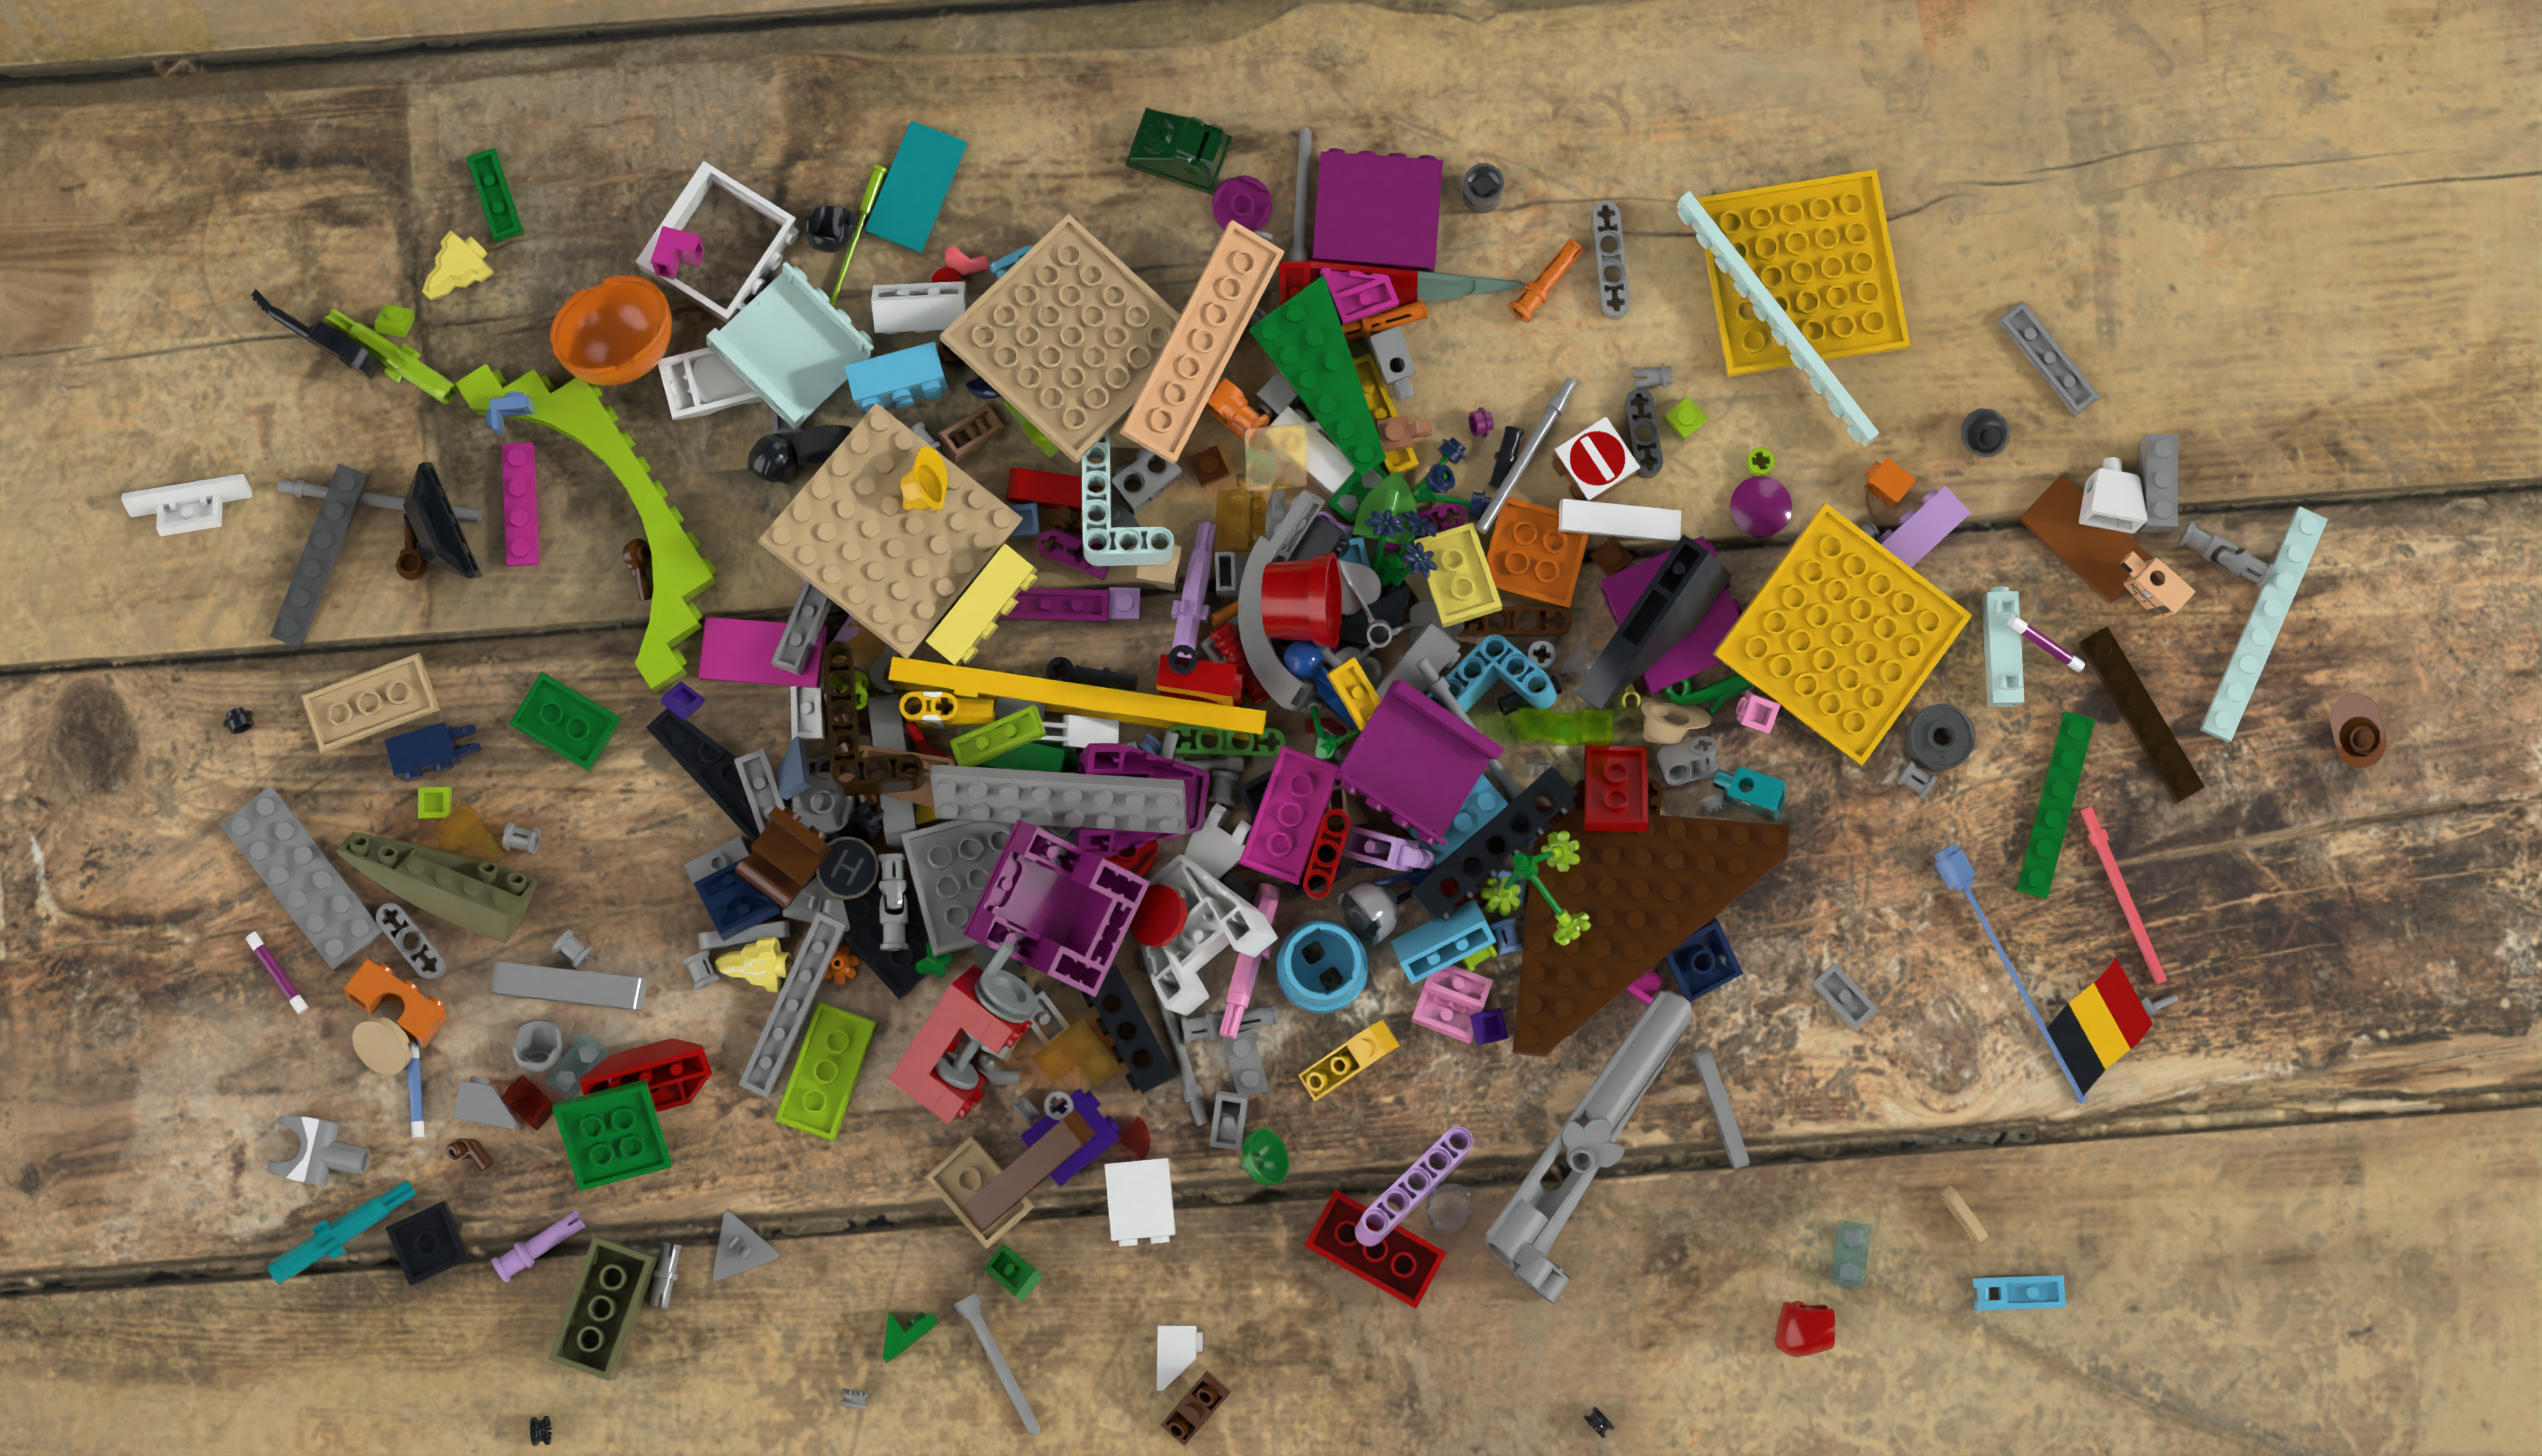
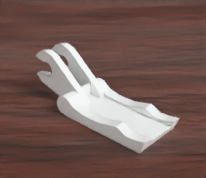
[1032,715,1119,749]

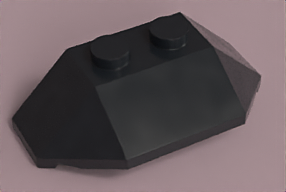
[403,462,482,579]

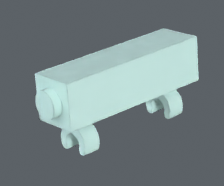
[1981,587,2025,708]

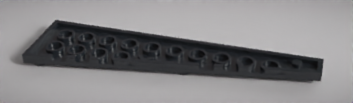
[646,708,952,1000]

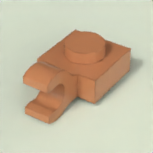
[1376,415,1432,453]

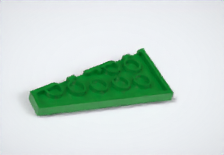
[1249,275,1386,479]

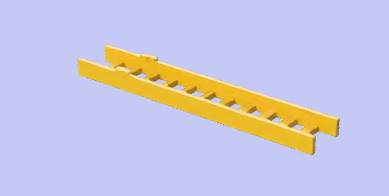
[888,656,1267,743]

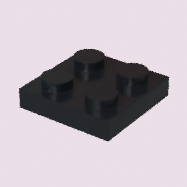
[385,1201,471,1286]

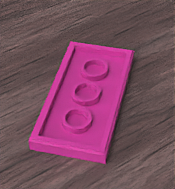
[698,617,827,689]
[1239,745,1340,886]

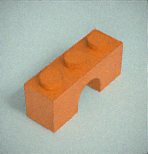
[344,959,447,1050]

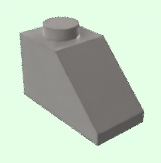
[453,1076,523,1131]

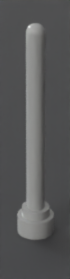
[1285,128,1312,260]
[954,1292,1040,1436]

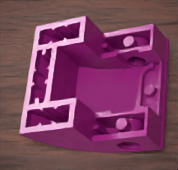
[962,819,1150,997]

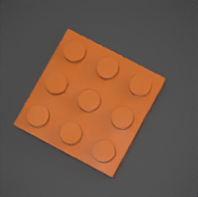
[1486,497,1589,610]

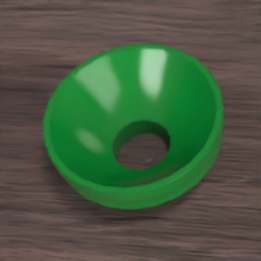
[1240,1128,1289,1186]

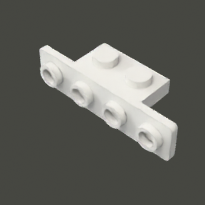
[121,474,252,536]

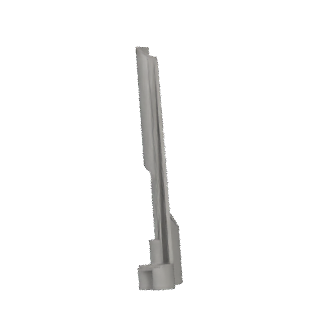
[1484,991,1692,1304]

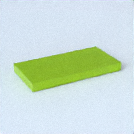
[774,1001,878,1142]

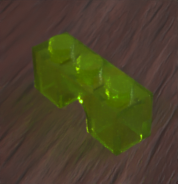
[1516,708,1613,746]

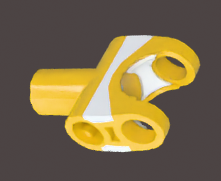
[899,692,995,729]

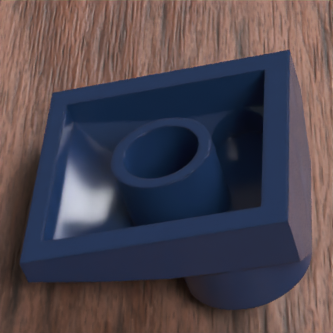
[1663,918,1743,1002]

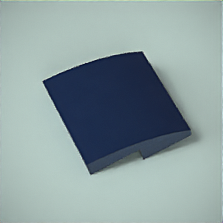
[694,856,780,941]

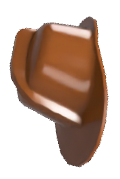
[2330,693,2386,768]

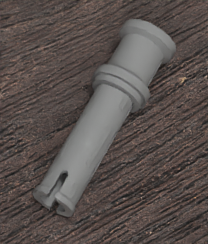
[1181,1004,1278,1045]

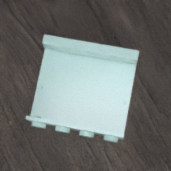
[706,262,874,430]

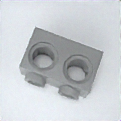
[1110,448,1183,515]

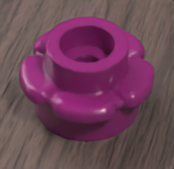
[1468,407,1494,437]

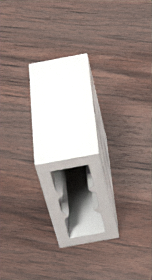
[1105,1158,1176,1247]

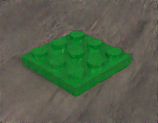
[552,1079,673,1191]

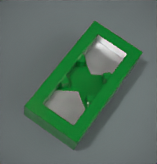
[1327,466,1389,524]

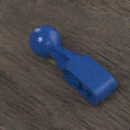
[1283,641,1359,736]

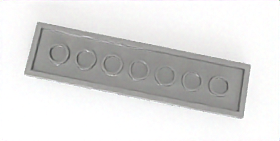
[930,764,1187,834]

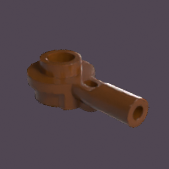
[1048,506,1102,545]
[396,520,428,581]
[623,538,652,601]

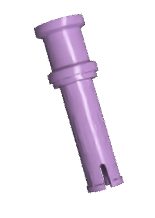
[491,1210,586,1283]

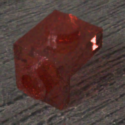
[501,1076,554,1131]

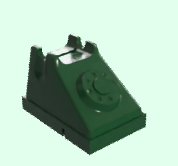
[1126,107,1232,195]

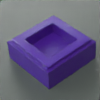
[660,681,705,721]
[1469,1008,1509,1046]

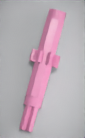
[1219,883,1281,1039]

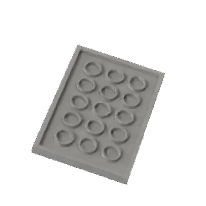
[901,820,1104,956]

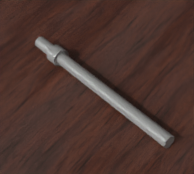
[1475,377,1577,534]
[1415,657,1522,800]
[1140,944,1209,1126]

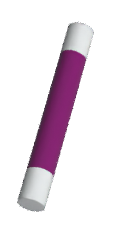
[2007,615,2085,672]
[245,932,309,1015]

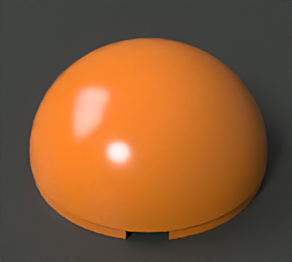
[550,275,672,386]

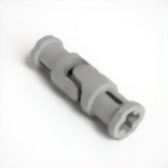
[2177,521,2275,589]
[878,854,909,951]

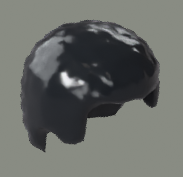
[806,206,855,253]

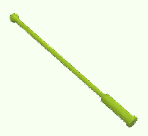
[829,165,888,308]

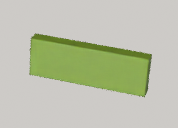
[949,705,1046,767]

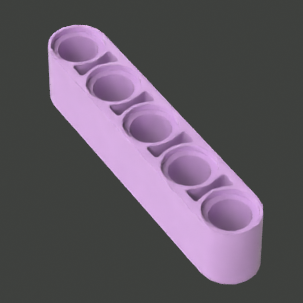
[1355,1126,1473,1247]

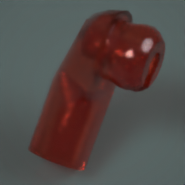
[1305,717,1347,748]

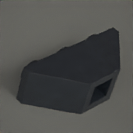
[1338,585,1411,650]

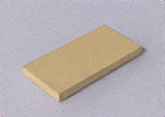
[301,653,441,755]

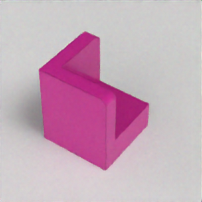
[1624,971,1664,1006]

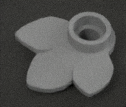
[1562,1118,1625,1173]

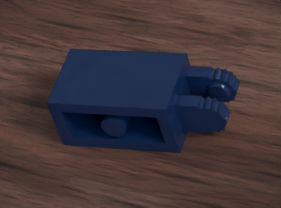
[384,722,481,782]

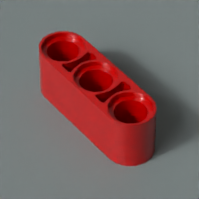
[1005,468,1098,513]
[1303,809,1350,901]

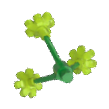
[1480,831,1591,945]

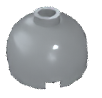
[1337,881,1398,945]

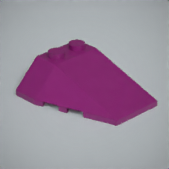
[1073,743,1210,857]

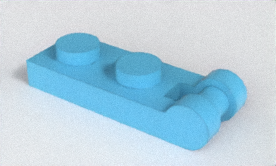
[1973,1275,2066,1311]

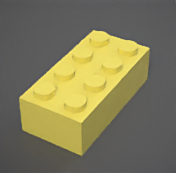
[925,543,1038,666]

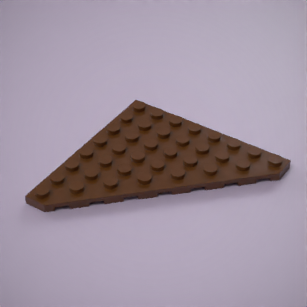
[1512,806,1790,1057]

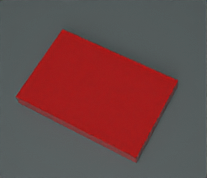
[1584,746,1648,832]

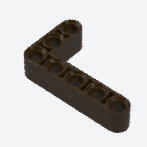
[824,641,925,796]

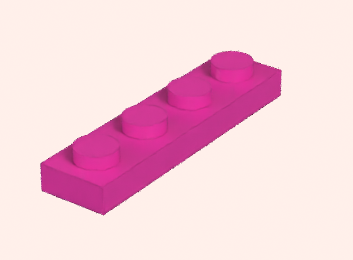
[502,442,540,567]

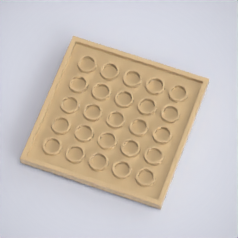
[940,214,1180,463]
[758,403,1023,660]

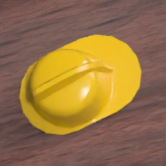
[900,446,948,511]

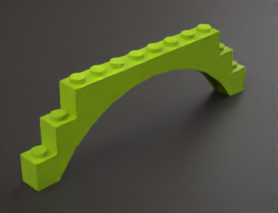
[455,363,718,694]

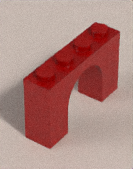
[1156,654,1243,708]

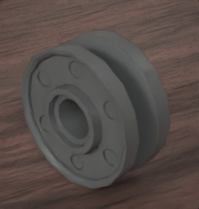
[1905,704,1976,772]

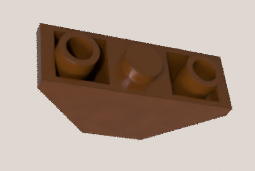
[1161,1370,1231,1446]

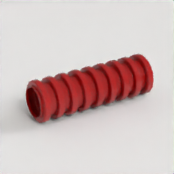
[1209,622,1271,705]

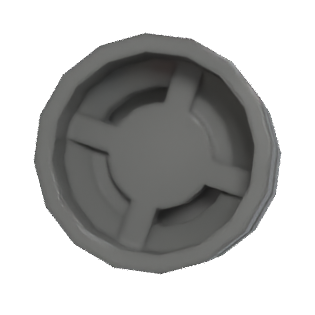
[1462,163,1504,214]

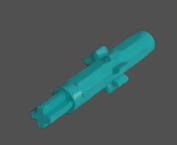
[266,1179,417,1285]

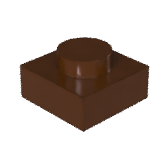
[1189,445,1230,488]
[1589,536,1634,577]

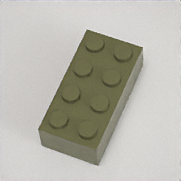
[548,1236,659,1381]

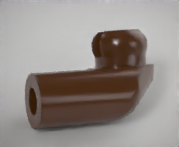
[446,1138,494,1172]

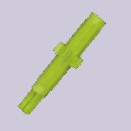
[325,308,458,405]

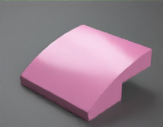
[1411,965,1493,1044]

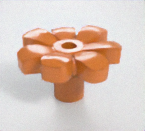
[824,945,860,985]

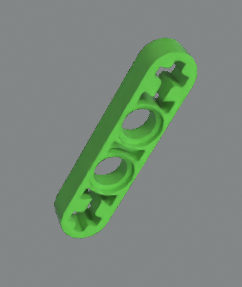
[1164,724,1286,756]

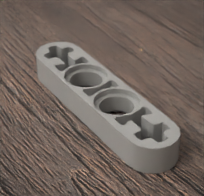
[1591,200,1630,320]
[1693,1047,1749,1170]

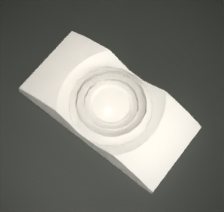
[658,347,764,420]

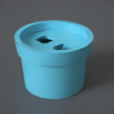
[1275,920,1369,1014]

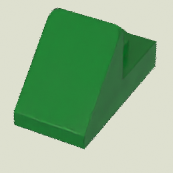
[984,1243,1043,1301]
[883,1311,941,1363]

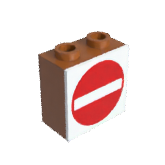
[1551,417,1640,502]

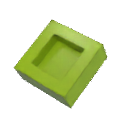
[374,304,415,338]
[1664,396,1708,441]
[418,787,452,820]

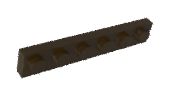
[2078,626,2205,804]

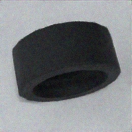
[795,425,853,464]

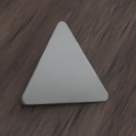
[782,876,850,932]
[713,1212,779,1281]

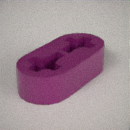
[1037,530,1093,571]

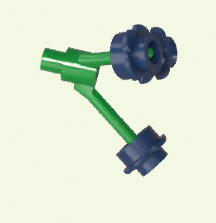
[1410,437,1491,520]

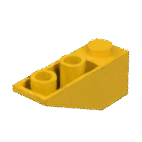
[1298,1019,1400,1102]

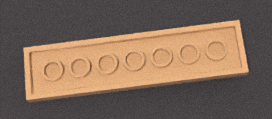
[1119,220,1285,464]

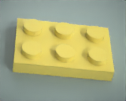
[1414,523,1502,628]

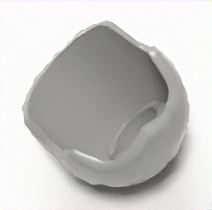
[513,1019,562,1073]

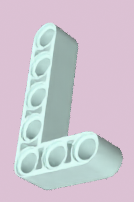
[1082,431,1174,566]

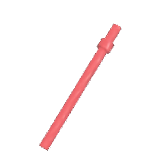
[2080,806,2167,985]

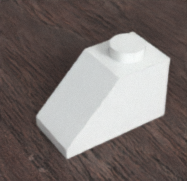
[1157,1325,1203,1391]

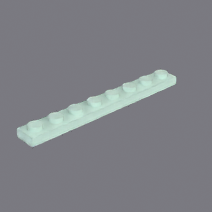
[2200,506,2328,743]

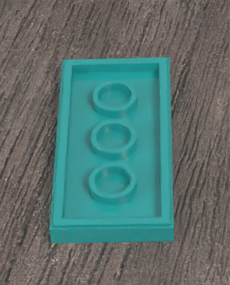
[864,120,968,255]

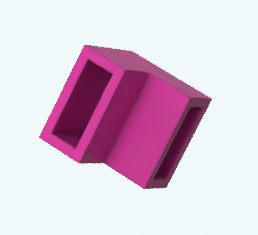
[651,226,704,280]

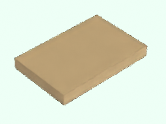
[924,1135,1035,1249]

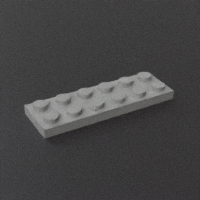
[220,786,384,971]

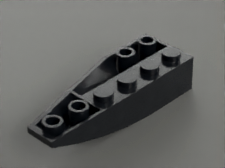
[1575,534,1732,711]

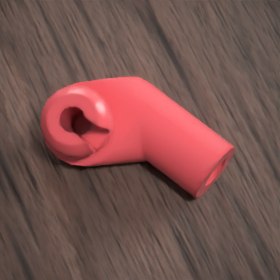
[944,246,989,276]

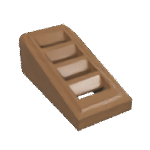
[936,403,1006,464]

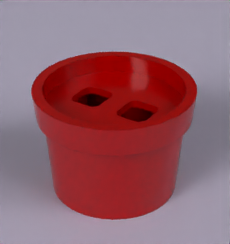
[1261,552,1343,647]

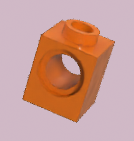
[1864,457,1917,510]

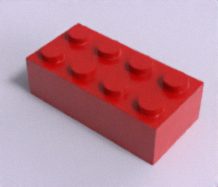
[1304,1190,1447,1309]

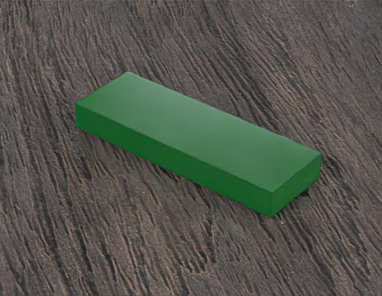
[466,148,525,244]

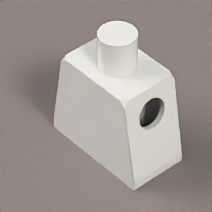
[2079,457,2147,534]

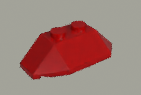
[579,1038,712,1112]

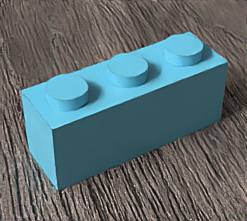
[1390,899,1496,984]

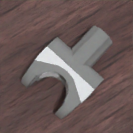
[267,1115,369,1186]

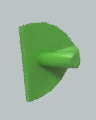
[1352,471,1417,546]

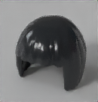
[747,434,798,485]

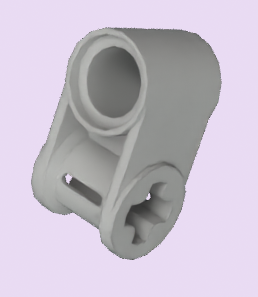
[1657,736,1720,785]

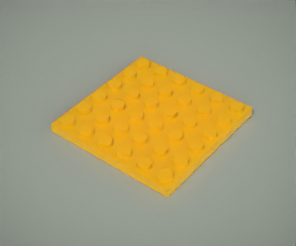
[1696,169,1911,377]
[1712,503,1972,766]

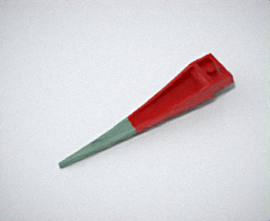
[1279,259,1524,308]

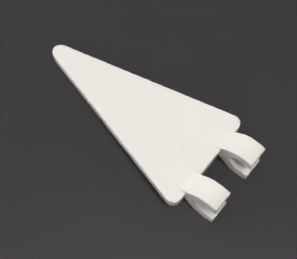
[1184,803,1252,881]

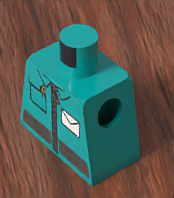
[1713,766,1788,822]

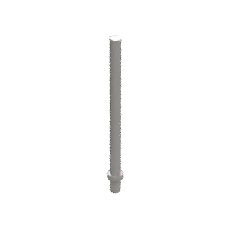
[277,479,482,522]

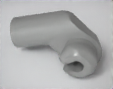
[977,1053,1020,1085]

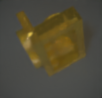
[1215,488,1267,553]

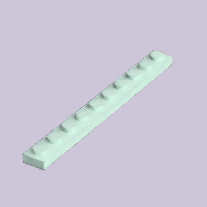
[1677,191,1879,447]

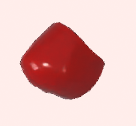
[1775,1301,1836,1358]

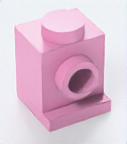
[1736,690,1781,734]

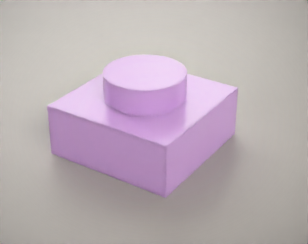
[1108,587,1140,621]

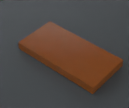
[2018,474,2153,604]

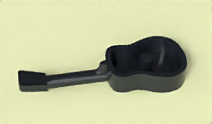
[251,288,382,379]

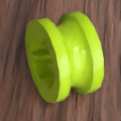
[1746,447,1775,477]

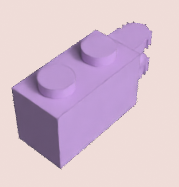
[1342,825,1435,872]

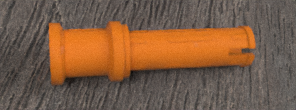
[1508,239,1584,323]
[1342,300,1428,343]

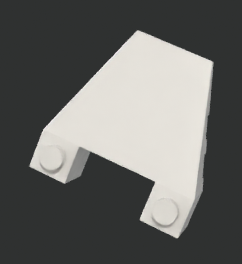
[1146,854,1278,1016]

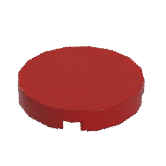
[1130,884,1187,948]

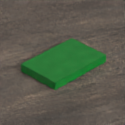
[509,671,623,772]

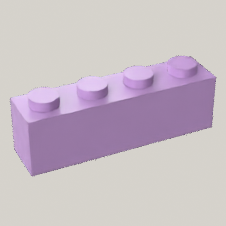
[1876,486,1971,568]

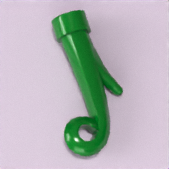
[1663,673,1756,715]

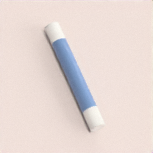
[407,1042,425,1138]

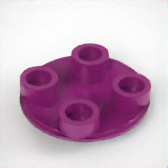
[1729,476,1792,539]

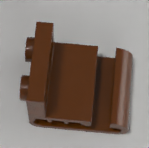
[735,806,832,909]

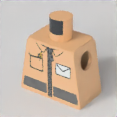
[2120,551,2196,619]

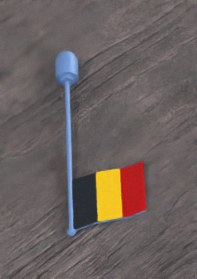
[1933,844,2153,1104]

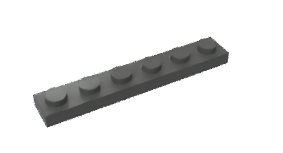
[270,463,370,648]

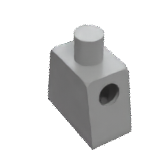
[1366,326,1416,401]

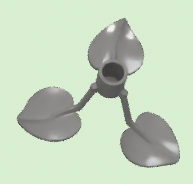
[1329,560,1464,688]

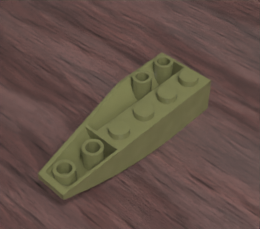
[337,832,538,944]

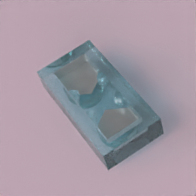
[544,1032,611,1100]
[1830,1220,1871,1289]

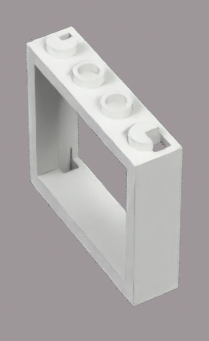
[636,161,799,323]

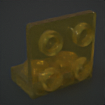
[1236,424,1307,491]

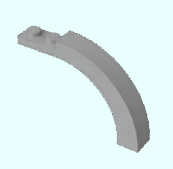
[1238,489,1325,712]

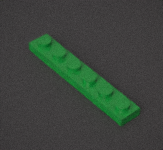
[2015,711,2095,900]

